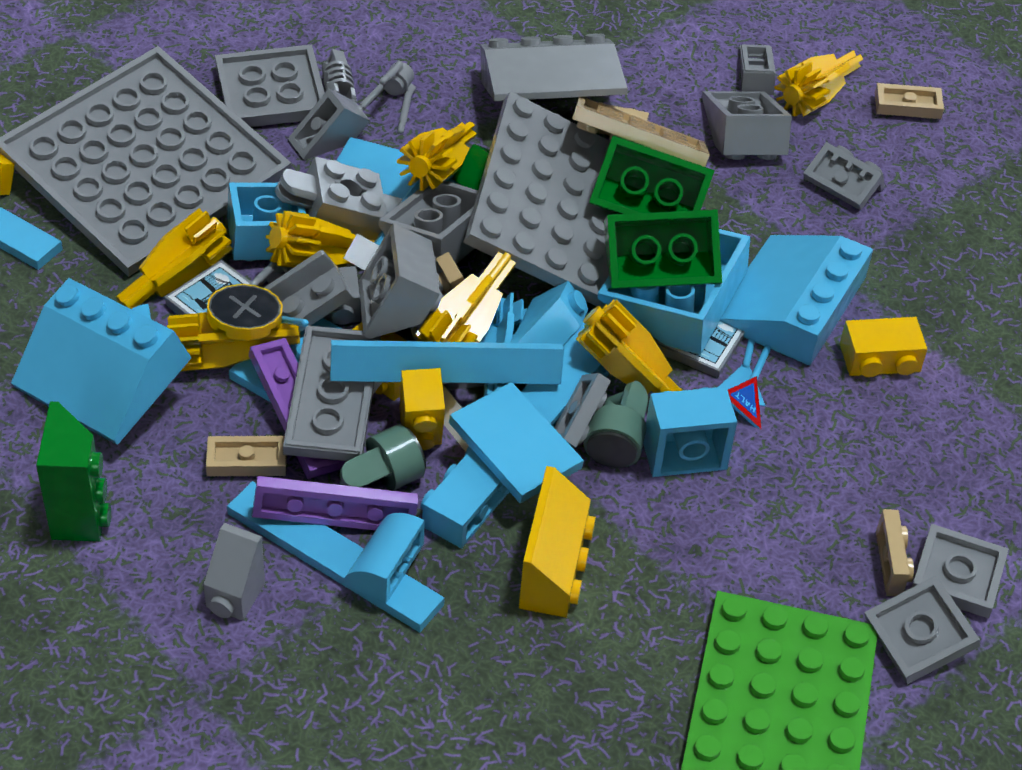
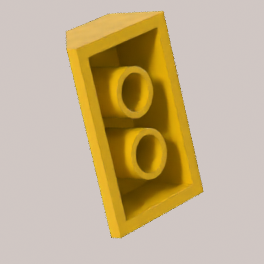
[519,466,596,618]

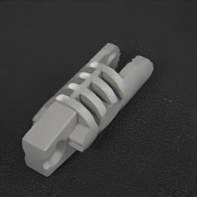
[322,49,358,105]

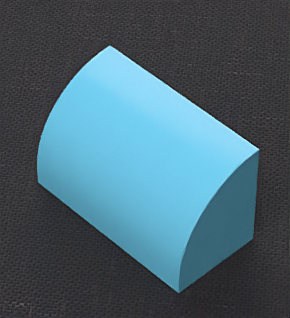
[343,513,425,603]

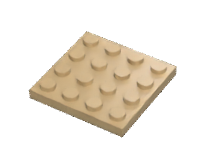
[572,97,710,167]

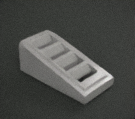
[739,44,776,95]

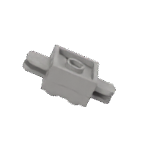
[275,157,403,240]

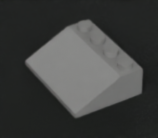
[480,33,628,101]

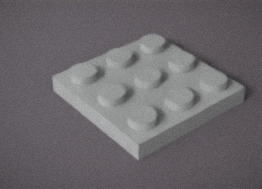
[215,44,325,127]

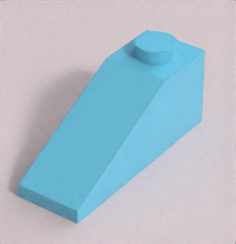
[510,281,588,345]

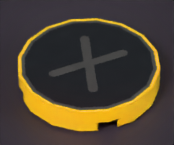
[207,284,283,340]

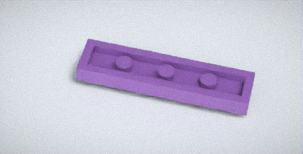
[249,338,345,479]
[252,476,418,530]

